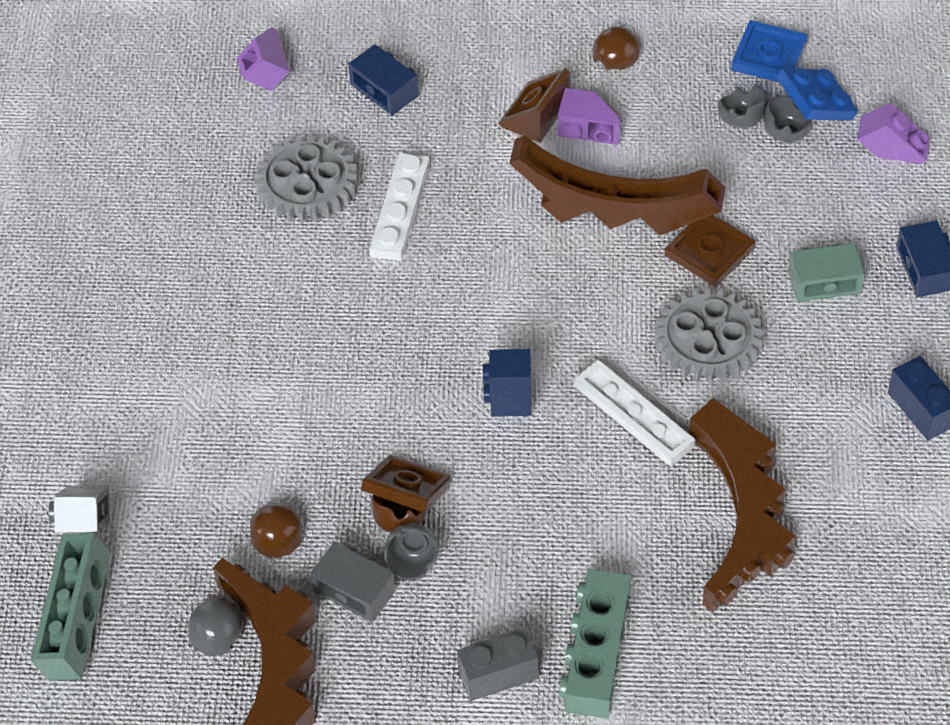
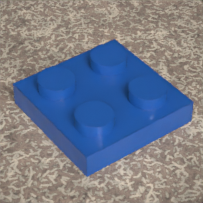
[731,20,808,83]
[776,68,858,120]

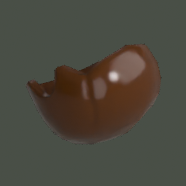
[592,26,641,70]
[371,495,426,533]
[250,503,302,558]

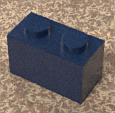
[348,44,419,116]
[896,220,950,298]
[483,349,531,417]
[888,355,950,441]

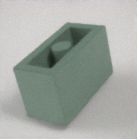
[788,243,864,302]

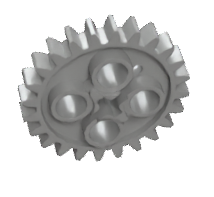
[255,135,358,223]
[654,287,763,384]

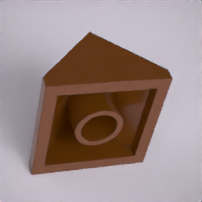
[498,68,570,143]

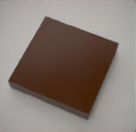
[665,215,756,287]
[361,455,452,512]

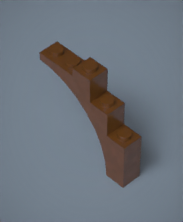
[509,135,726,236]
[689,398,796,613]
[213,558,316,725]

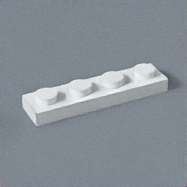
[369,152,430,261]
[574,360,695,467]

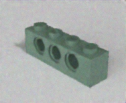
[31,532,111,681]
[559,569,631,719]

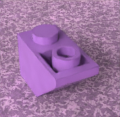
[237,27,290,91]
[558,88,621,145]
[857,102,930,164]

